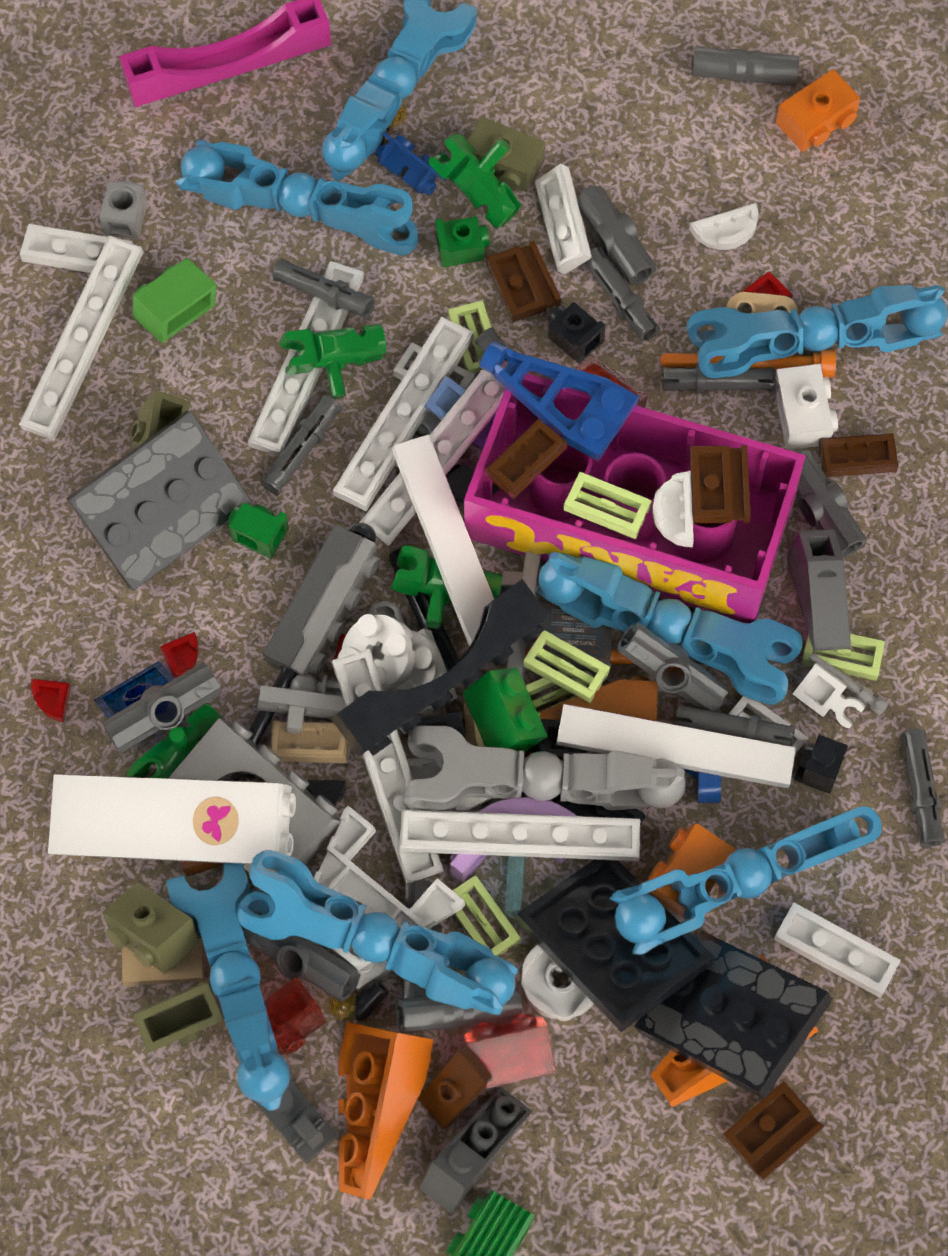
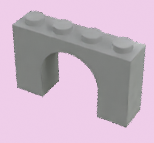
[168,718,341,873]

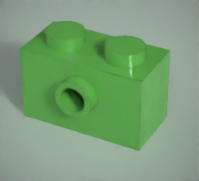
[133,258,217,343]

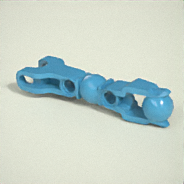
[322,0,478,180]
[176,139,419,255]
[686,285,948,378]
[537,552,803,705]
[610,806,882,955]
[237,850,518,1015]
[166,863,290,1111]

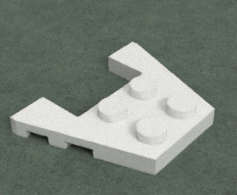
[314,806,465,971]

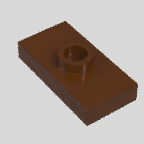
[485,419,567,499]
[818,433,899,477]
[418,1046,493,1130]

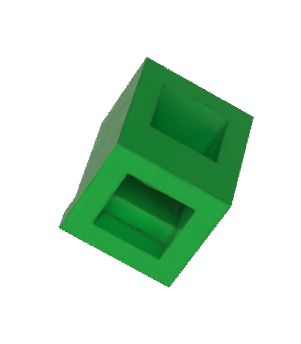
[435,216,490,268]
[228,502,289,559]

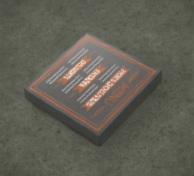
[534,601,612,671]

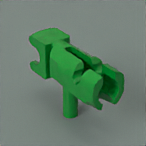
[428,134,522,230]
[279,324,386,399]
[391,545,503,629]
[125,703,224,779]

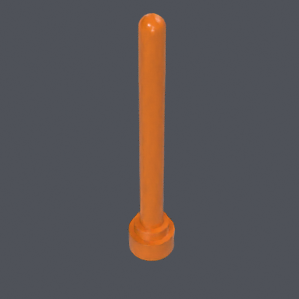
[660,349,836,378]

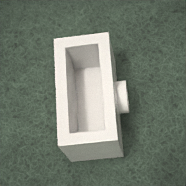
[774,364,838,450]

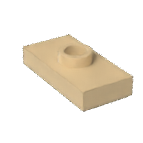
[270,721,349,763]
[122,939,204,986]

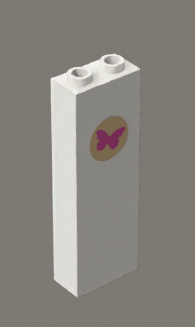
[48,774,296,864]

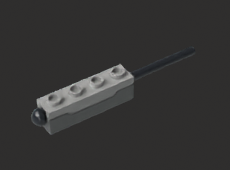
[233,523,380,782]

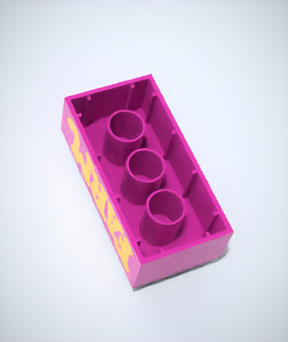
[464,374,806,623]

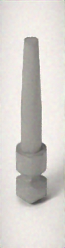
[809,653,888,715]

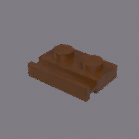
[486,241,561,323]
[689,445,751,523]
[722,1081,824,1182]

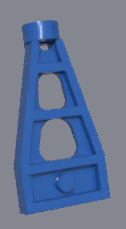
[480,341,639,461]

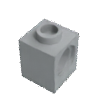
[99,181,148,240]

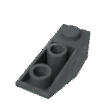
[787,530,851,651]
[419,1087,532,1214]

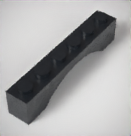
[331,579,550,757]

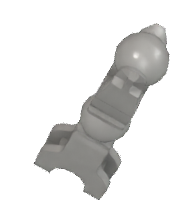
[403,726,686,811]

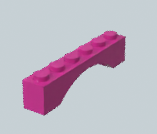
[119,0,331,108]

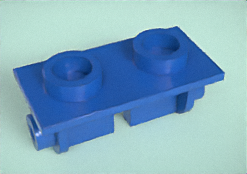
[375,132,447,196]

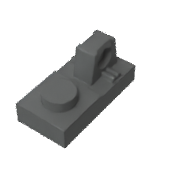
[254,1079,338,1164]

